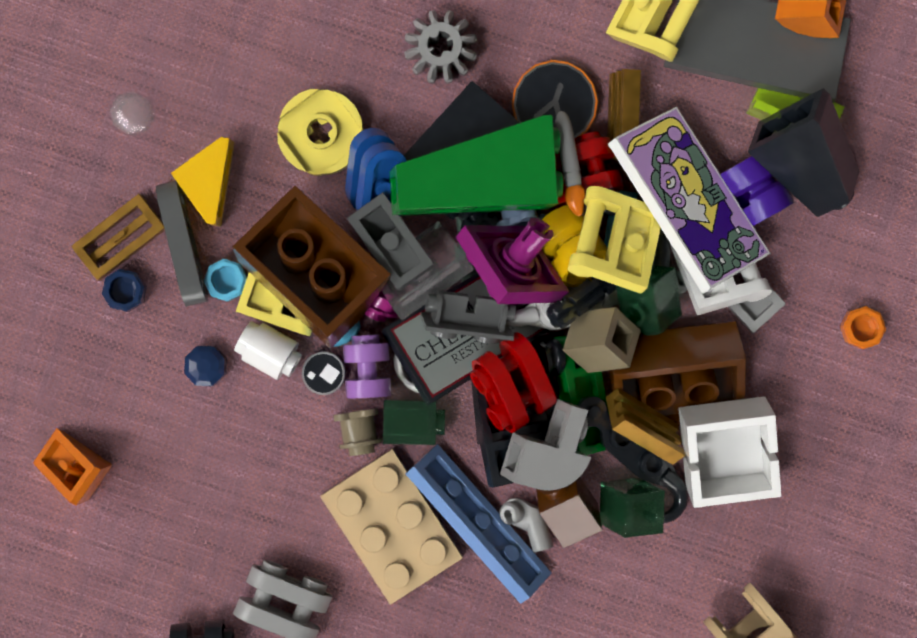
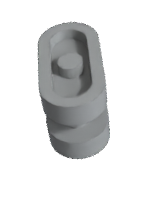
[233,560,333,638]

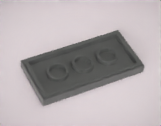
[663,0,851,103]

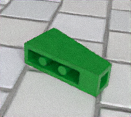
[389,115,563,215]

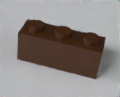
[232,186,391,349]
[609,321,746,426]

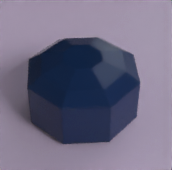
[102,269,147,312]
[184,346,227,386]

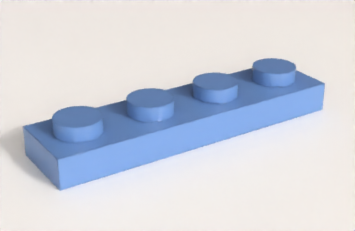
[405,444,552,604]

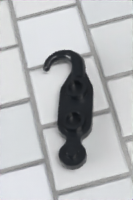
[577,395,689,523]

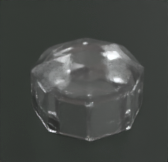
[110,91,155,135]

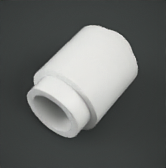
[234,321,302,380]

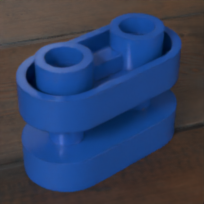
[345,128,407,216]

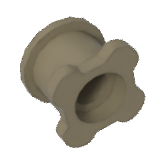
[333,408,382,456]

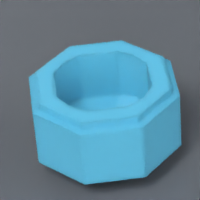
[204,259,247,302]

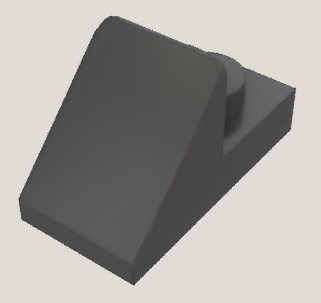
[347,193,435,292]

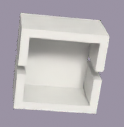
[679,396,781,508]

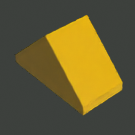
[171,137,235,227]

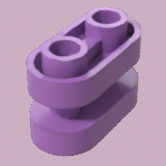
[343,335,391,399]

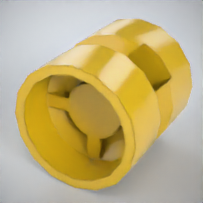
[542,205,607,287]

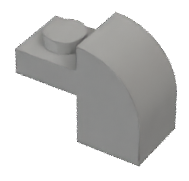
[500,399,591,491]

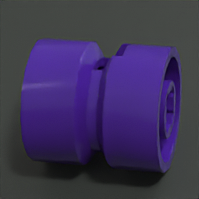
[720,156,795,226]

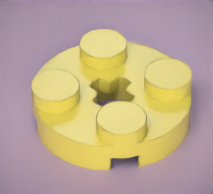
[277,89,363,176]

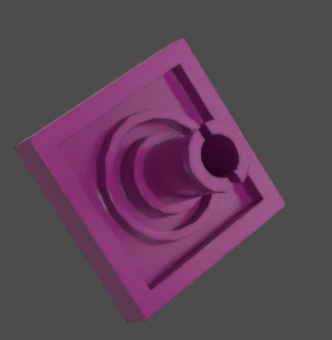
[456,217,569,304]

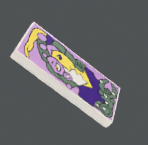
[608,107,770,294]

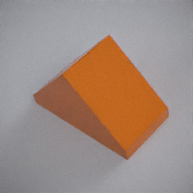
[33,428,112,506]

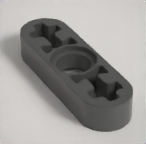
[156,181,208,307]

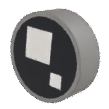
[302,352,346,395]

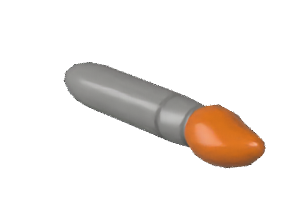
[555,111,585,217]

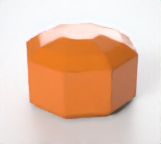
[840,306,886,349]

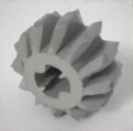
[404,10,477,84]

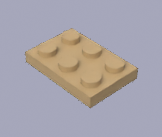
[320,449,463,605]

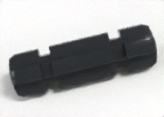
[546,277,620,328]

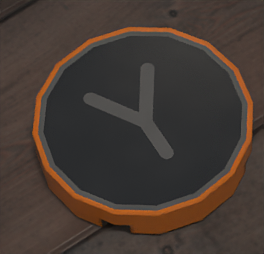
[511,60,598,138]

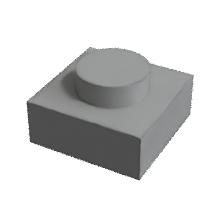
[728,282,786,333]

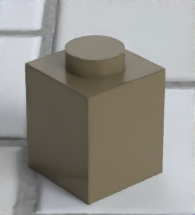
[563,307,640,373]

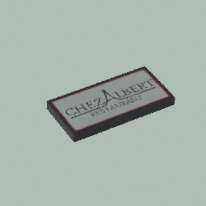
[381,273,551,406]

